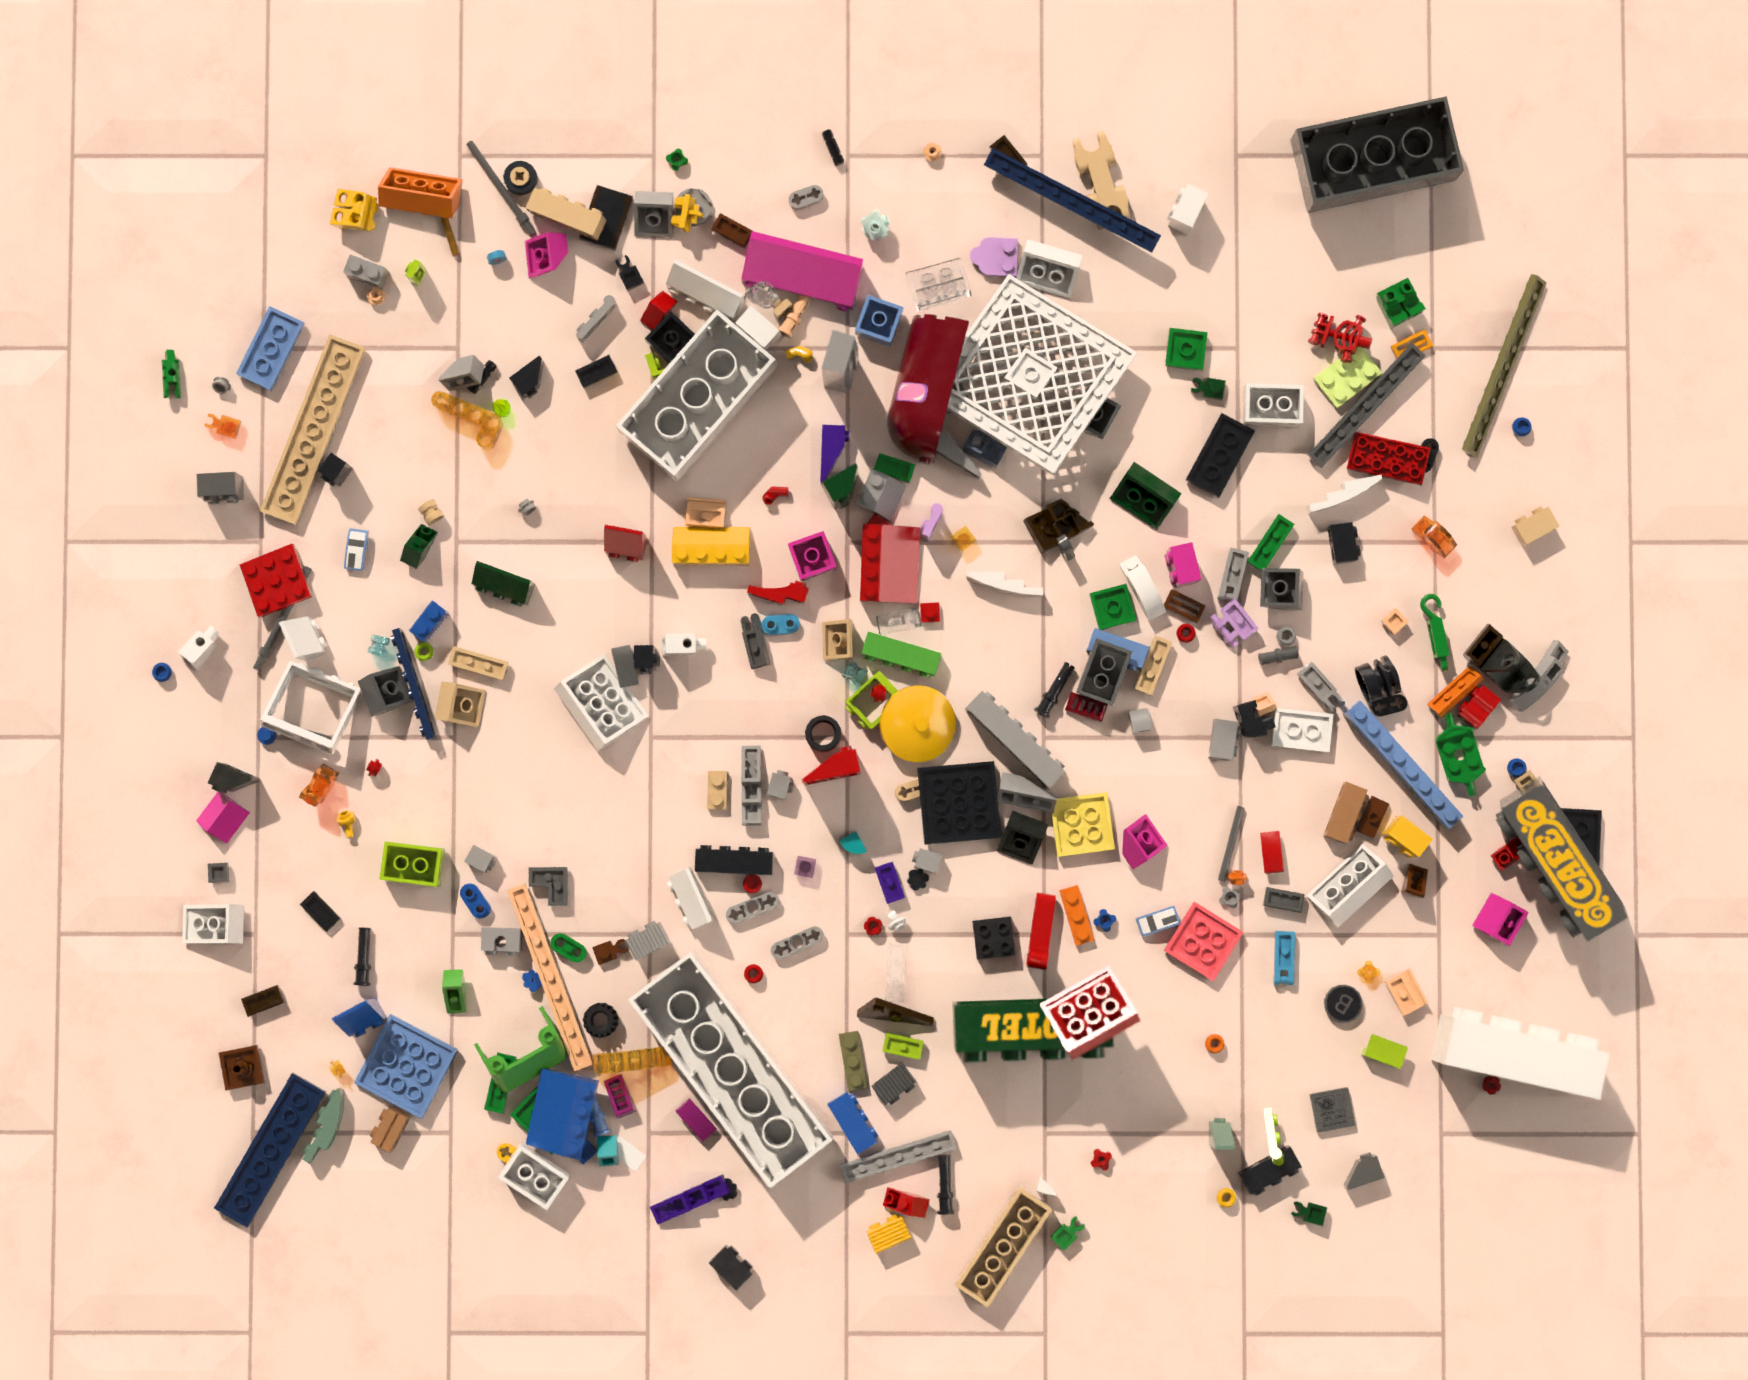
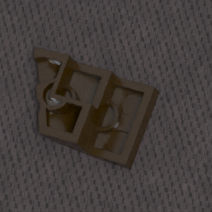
[1023,499,1094,554]

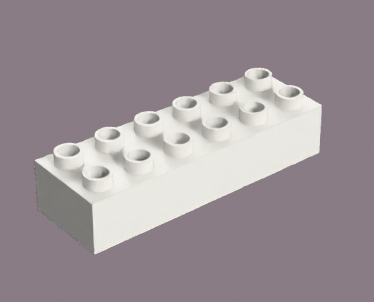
[628,951,833,1188]

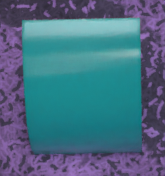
[839,832,867,854]
[597,1135,619,1167]

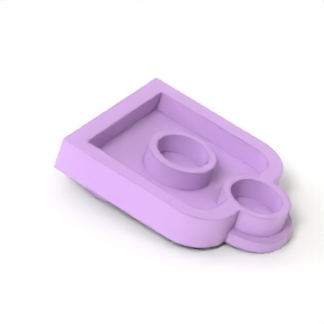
[970,237,1018,277]

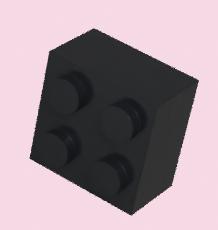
[645,311,695,364]

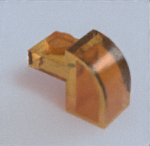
[1411,515,1457,559]
[299,763,339,807]

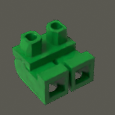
[1376,278,1426,329]

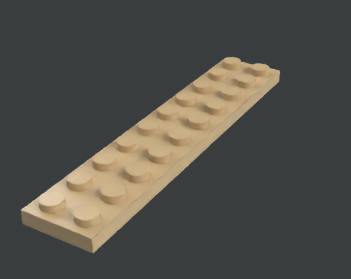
[260,334,366,526]

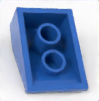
[332,998,386,1038]

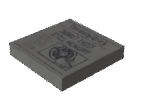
[1309,1087,1355,1133]

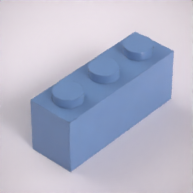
[1086,628,1149,671]

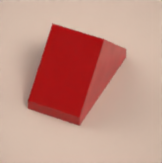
[640,290,678,330]

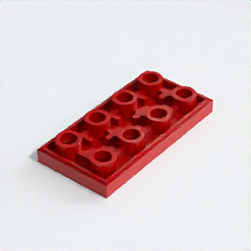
[1346,432,1431,486]

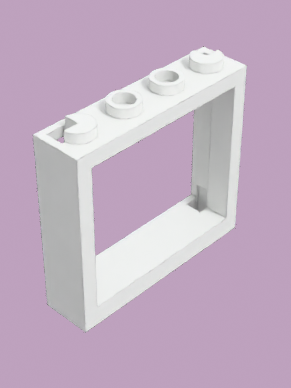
[260,661,362,755]

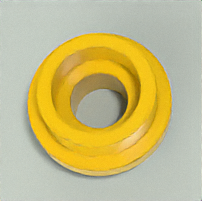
[1217,1188,1236,1208]

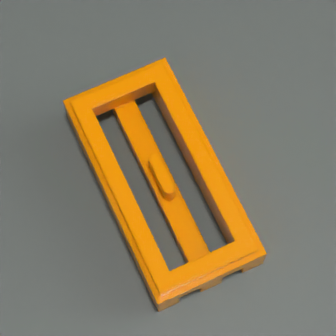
[1390,329,1433,358]

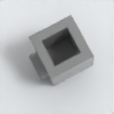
[767,770,794,800]

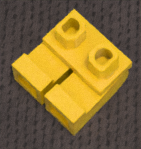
[330,189,380,231]

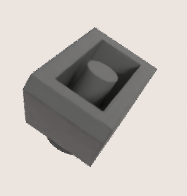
[1344,1152,1385,1190]

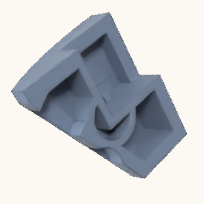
[963,430,1008,468]

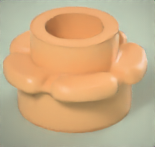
[923,143,942,161]
[366,287,385,305]

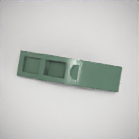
[302,1087,344,1163]

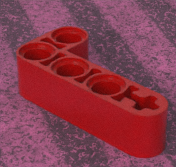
[1026,892,1056,970]

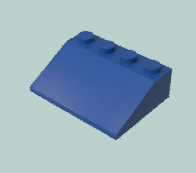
[526,1068,599,1160]

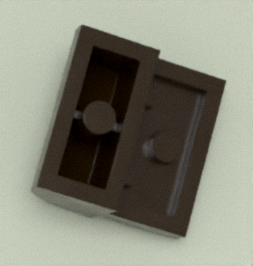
[1463,624,1504,677]

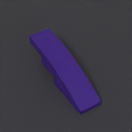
[650,1174,731,1225]

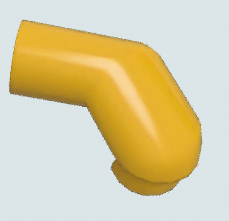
[785,346,813,363]

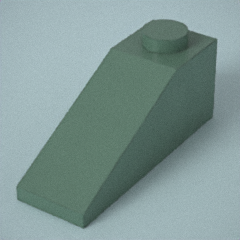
[1209,1118,1235,1150]

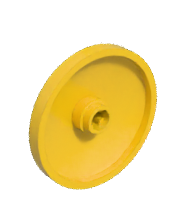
[880,685,956,762]

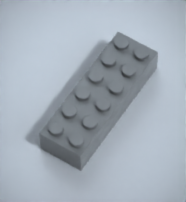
[822,330,859,393]
[965,691,1066,789]

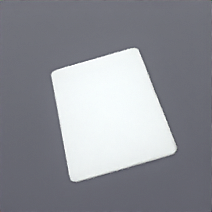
[617,1136,646,1171]

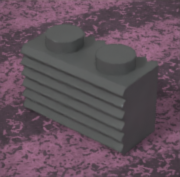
[871,1062,916,1105]

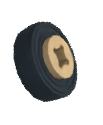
[503,160,538,195]

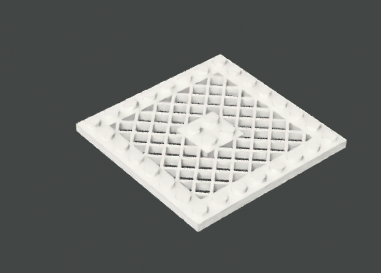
[947,274,1137,475]

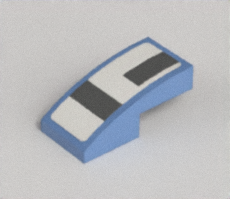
[344,528,369,571]
[1135,906,1181,937]

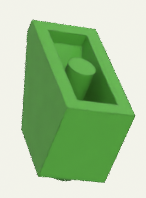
[442,969,466,1013]

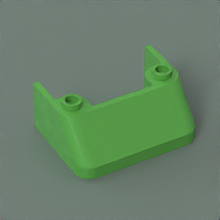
[474,1006,567,1092]

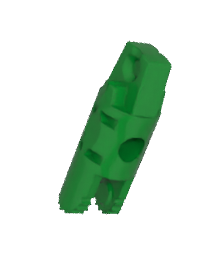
[162,349,181,398]

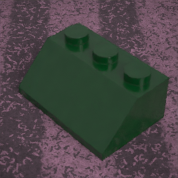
[1109,462,1182,530]
[822,463,858,510]
[471,561,535,607]

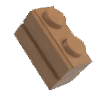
[370,1107,411,1153]

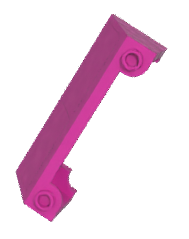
[741,231,864,312]

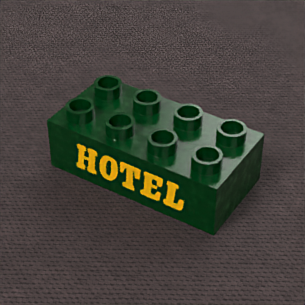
[952,998,1114,1062]

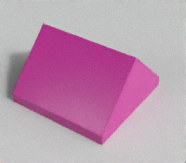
[196,792,250,844]

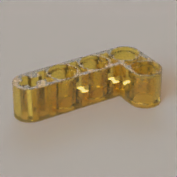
[431,391,503,450]
[592,1046,672,1074]

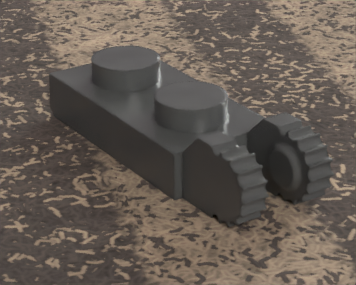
[740,613,771,669]

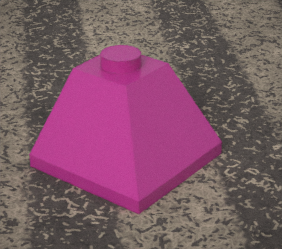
[525,232,568,278]
[1122,814,1168,870]

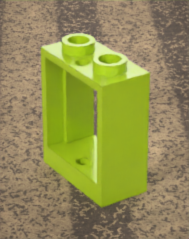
[845,671,898,731]

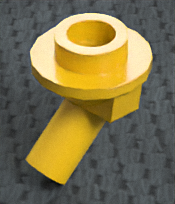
[336,810,356,838]

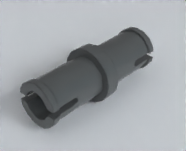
[1258,646,1299,665]

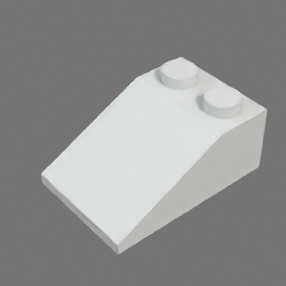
[279,616,327,662]
[182,904,244,944]

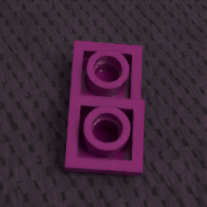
[675,1098,717,1142]

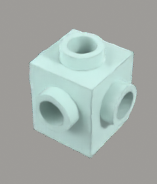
[860,209,890,240]

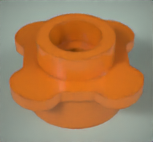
[1227,870,1248,885]

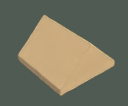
[822,619,853,660]

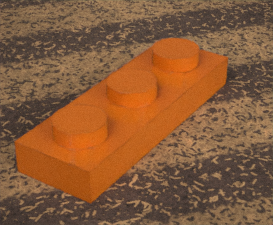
[1427,666,1484,718]
[1059,885,1094,946]

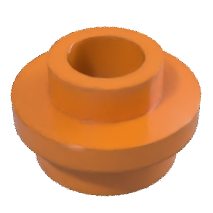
[1205,1034,1225,1054]

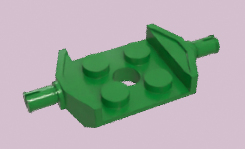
[1435,712,1486,797]

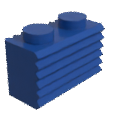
[409,600,449,642]

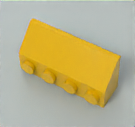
[672,527,750,566]

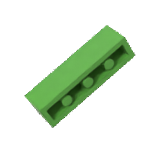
[861,631,942,678]

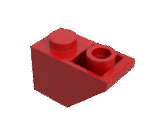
[883,1187,930,1218]

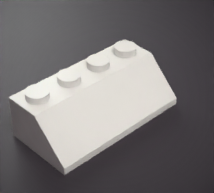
[666,260,745,321]
[1306,844,1394,928]

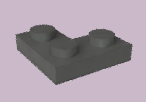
[528,867,568,906]

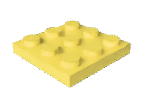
[1051,792,1115,857]

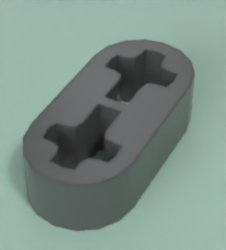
[1056,534,1075,562]

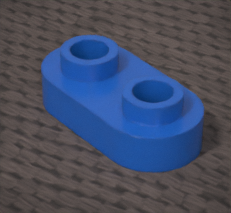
[460,883,491,919]

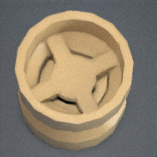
[418,499,444,526]

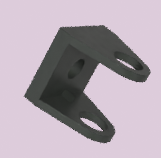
[1480,639,1540,693]

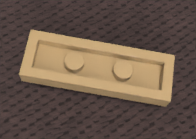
[1134,635,1173,696]
[448,646,509,681]

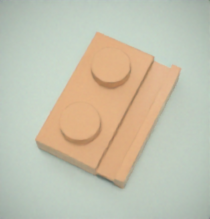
[685,497,726,529]
[1384,969,1428,1016]

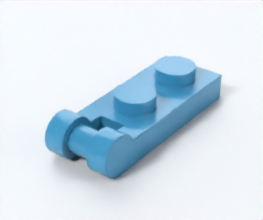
[1273,931,1295,986]

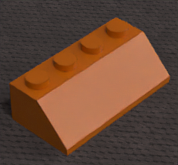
[378,167,463,218]

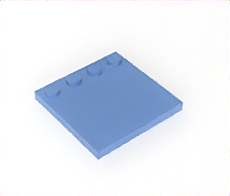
[354,1014,459,1119]

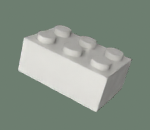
[1243,383,1304,427]
[498,1142,569,1210]

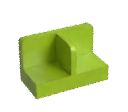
[1361,1034,1408,1069]

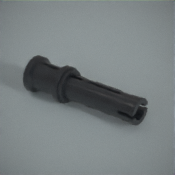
[1034,662,1075,719]
[353,927,372,986]
[937,1155,955,1215]

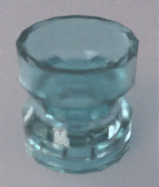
[367,634,390,657]
[842,661,868,687]

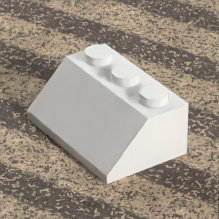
[1016,239,1082,298]
[667,867,714,930]

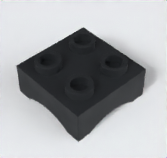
[972,916,1015,959]

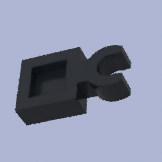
[615,255,644,292]

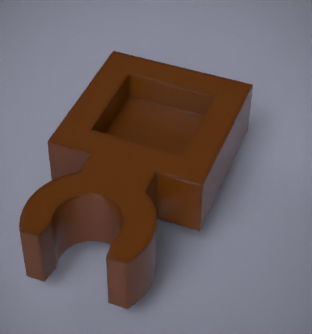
[592,939,629,965]

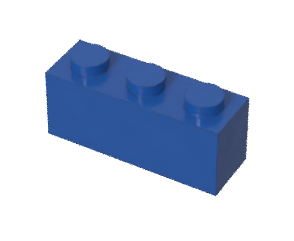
[827,1091,878,1154]

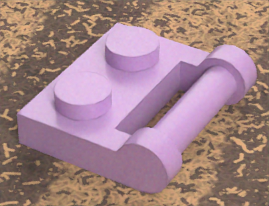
[920,503,943,541]

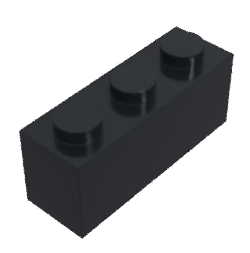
[1238,1145,1302,1196]

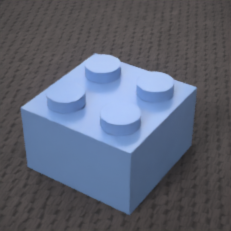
[855,295,904,347]

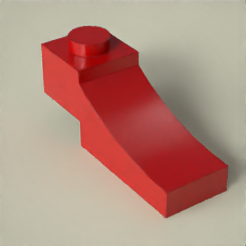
[747,580,809,605]

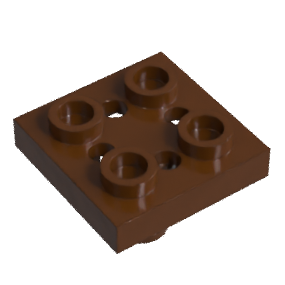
[219,1045,265,1091]

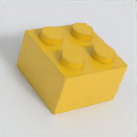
[1382,815,1433,858]

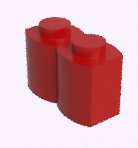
[1457,685,1501,730]

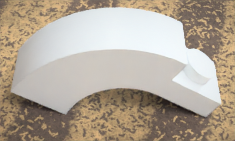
[1119,555,1166,621]

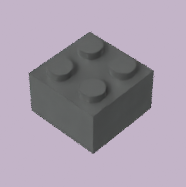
[196,472,244,504]

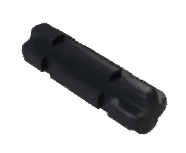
[822,129,844,166]
[467,360,497,394]

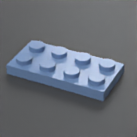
[236,306,305,391]

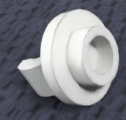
[888,910,906,931]

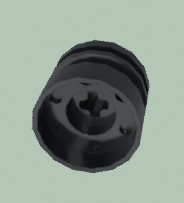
[1355,655,1401,704]

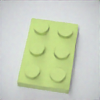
[1313,347,1382,409]

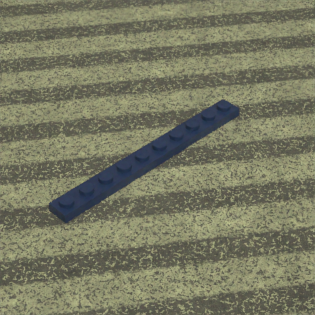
[984,148,1161,253]

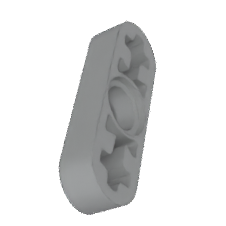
[726,892,779,923]
[771,926,824,959]

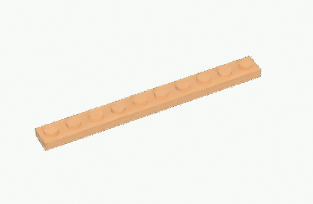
[507,883,593,1071]

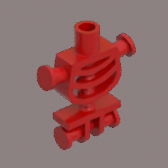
[1308,313,1373,363]

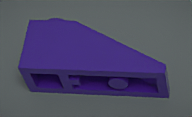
[820,425,849,484]

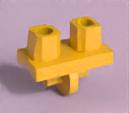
[671,194,704,233]

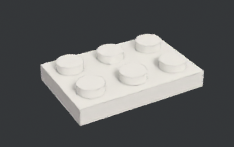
[1271,708,1333,753]

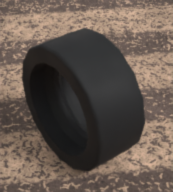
[805,715,841,752]

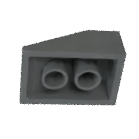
[1076,638,1133,706]

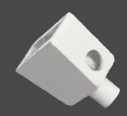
[178,626,219,671]
[662,634,706,656]

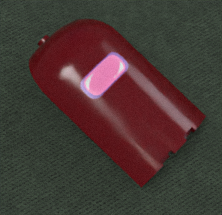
[887,314,969,465]

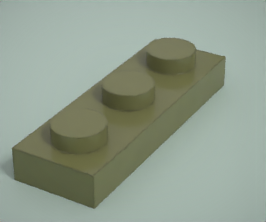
[839,1030,867,1092]

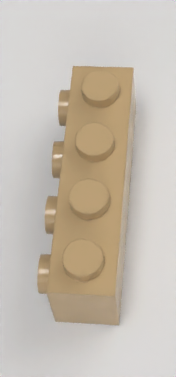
[525,187,606,240]

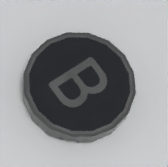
[1324,985,1363,1023]

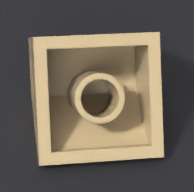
[434,681,486,727]

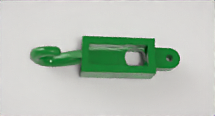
[1420,594,1450,672]

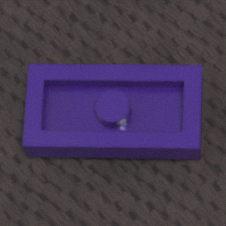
[875,861,905,904]

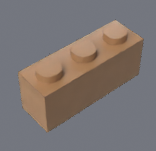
[1323,782,1369,844]

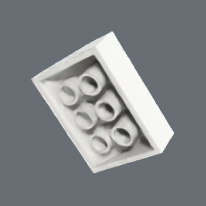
[554,654,648,751]

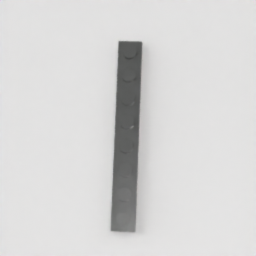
[1307,343,1426,468]

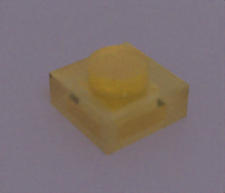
[950,526,977,553]

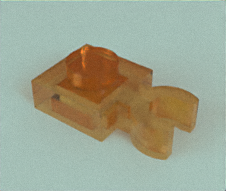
[204,414,242,439]

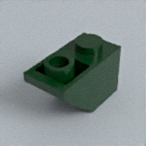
[400,524,438,569]

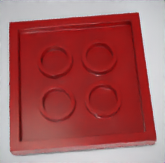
[239,543,313,618]

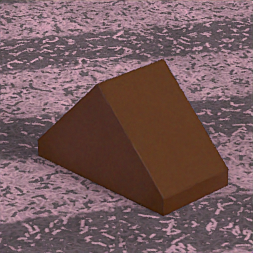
[1401,864,1428,898]

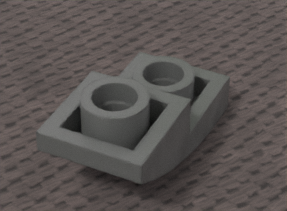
[611,645,639,688]

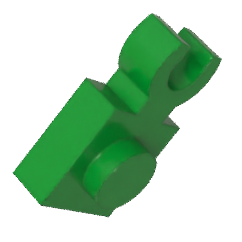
[1050,1216,1085,1251]

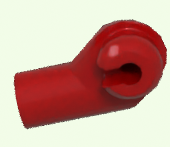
[762,486,788,505]

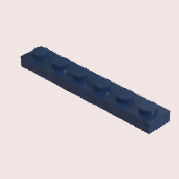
[390,628,437,740]

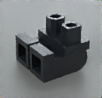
[1233,700,1276,738]

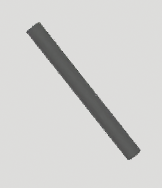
[1218,806,1245,882]

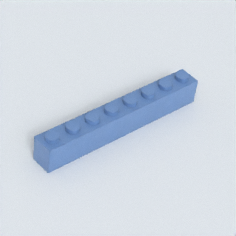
[1343,700,1463,829]

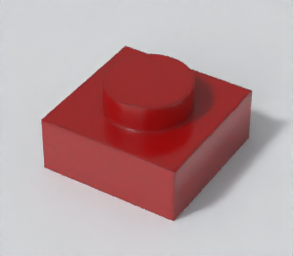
[920,602,940,623]

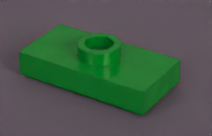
[874,453,915,483]

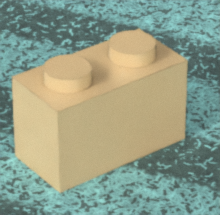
[1511,506,1560,547]

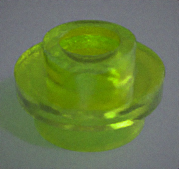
[492,399,511,418]

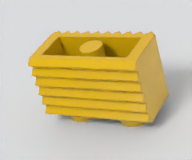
[866,1214,911,1254]

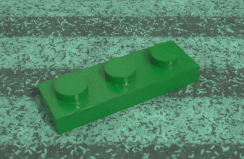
[1247,514,1295,571]
[484,1052,517,1114]

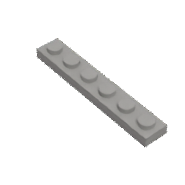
[840,1130,957,1183]

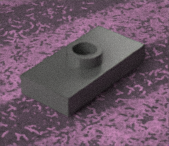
[1263,887,1305,913]

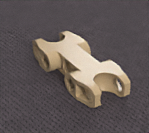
[1073,131,1130,230]

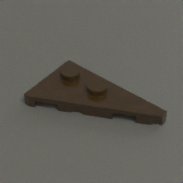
[857,997,934,1026]

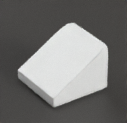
[1036,1176,1056,1196]

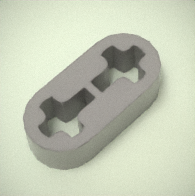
[789,185,824,210]

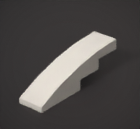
[1307,475,1382,514]
[966,571,1043,597]

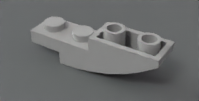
[1510,640,1569,712]

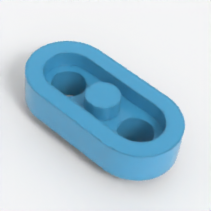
[761,614,800,635]

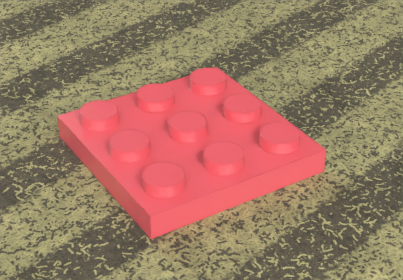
[1163,901,1243,981]

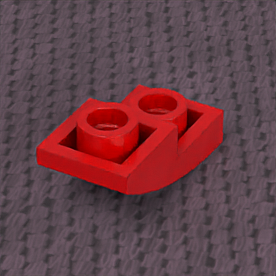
[1260,831,1284,874]
[1490,836,1522,871]

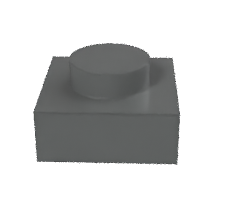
[208,863,229,883]

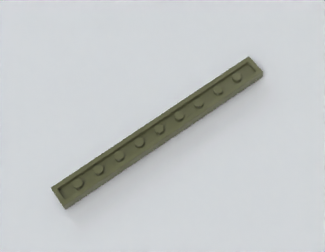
[1462,274,1547,458]

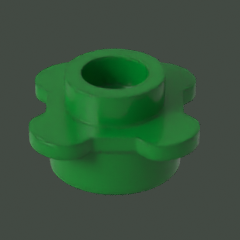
[666,148,688,171]

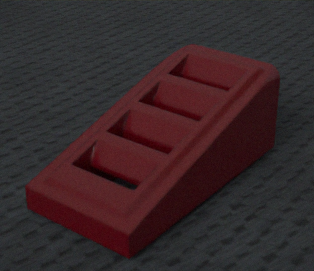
[1065,692,1108,722]

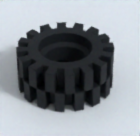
[583,1003,619,1038]

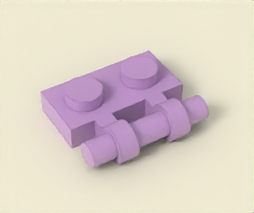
[1209,598,1259,648]

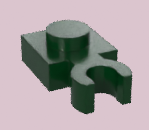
[1190,377,1226,400]
[1291,1202,1328,1226]

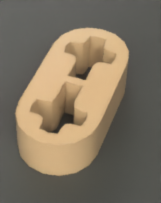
[895,779,920,801]

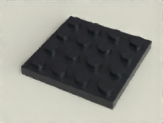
[917,761,1001,845]

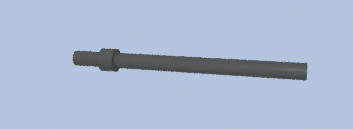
[466,140,537,236]
[253,566,312,671]

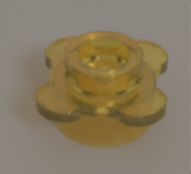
[1357,961,1381,984]
[329,1059,346,1078]

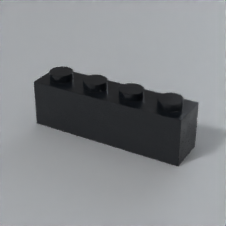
[694,845,773,875]

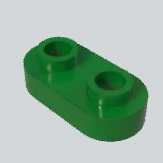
[550,933,587,963]

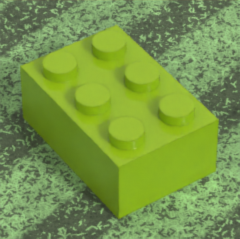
[379,841,445,887]

